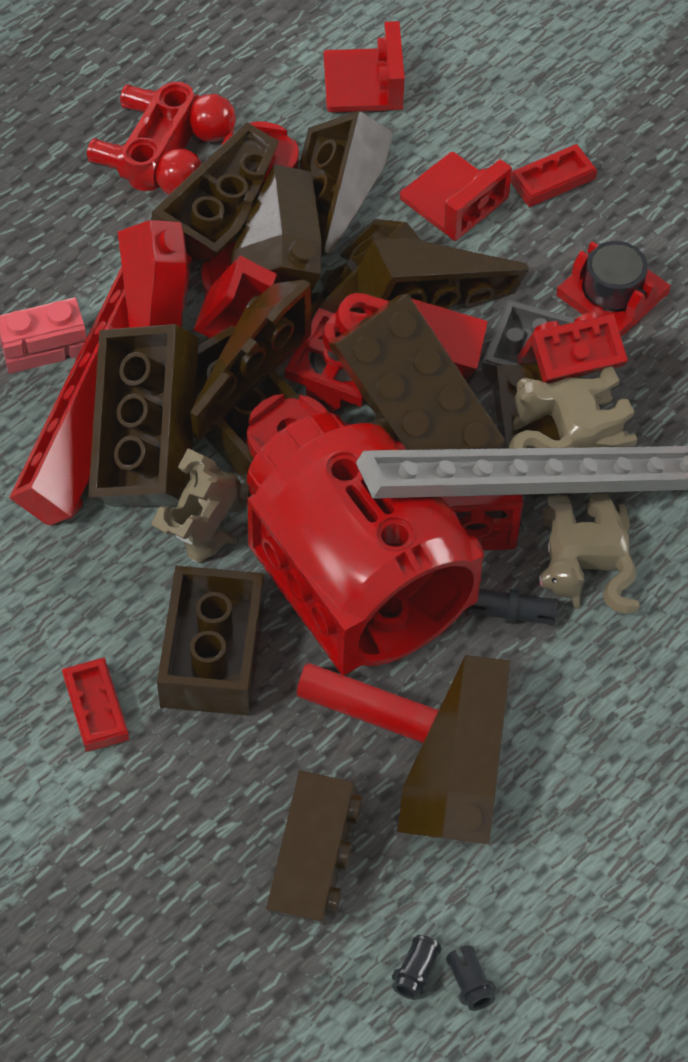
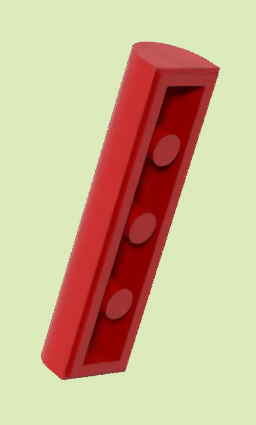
[297,663,439,743]

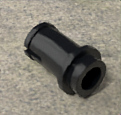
[392,934,442,1000]
[446,945,496,1011]

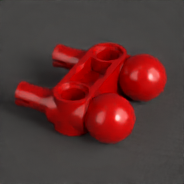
[87,82,237,195]

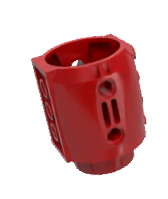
[247,413,484,676]

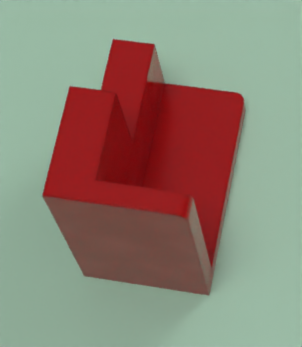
[194,255,277,338]

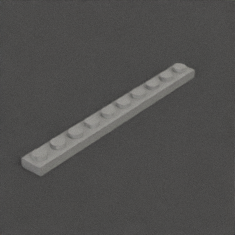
[356,446,688,498]

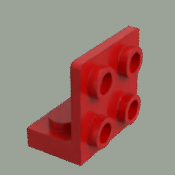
[323,21,405,112]
[400,152,512,241]
[517,312,628,383]

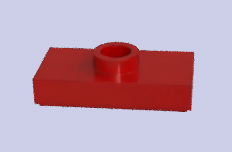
[510,144,597,208]
[62,657,129,752]

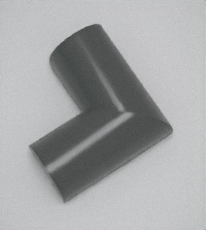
[482,300,575,382]

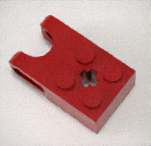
[322,293,488,380]

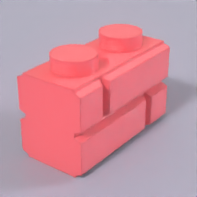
[0,297,86,374]

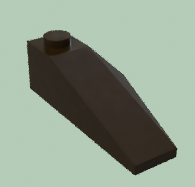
[300,111,393,257]
[151,122,278,261]
[230,164,321,294]
[311,219,422,322]
[358,238,529,313]
[190,280,311,441]
[397,655,511,844]

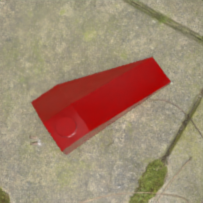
[117,220,189,328]

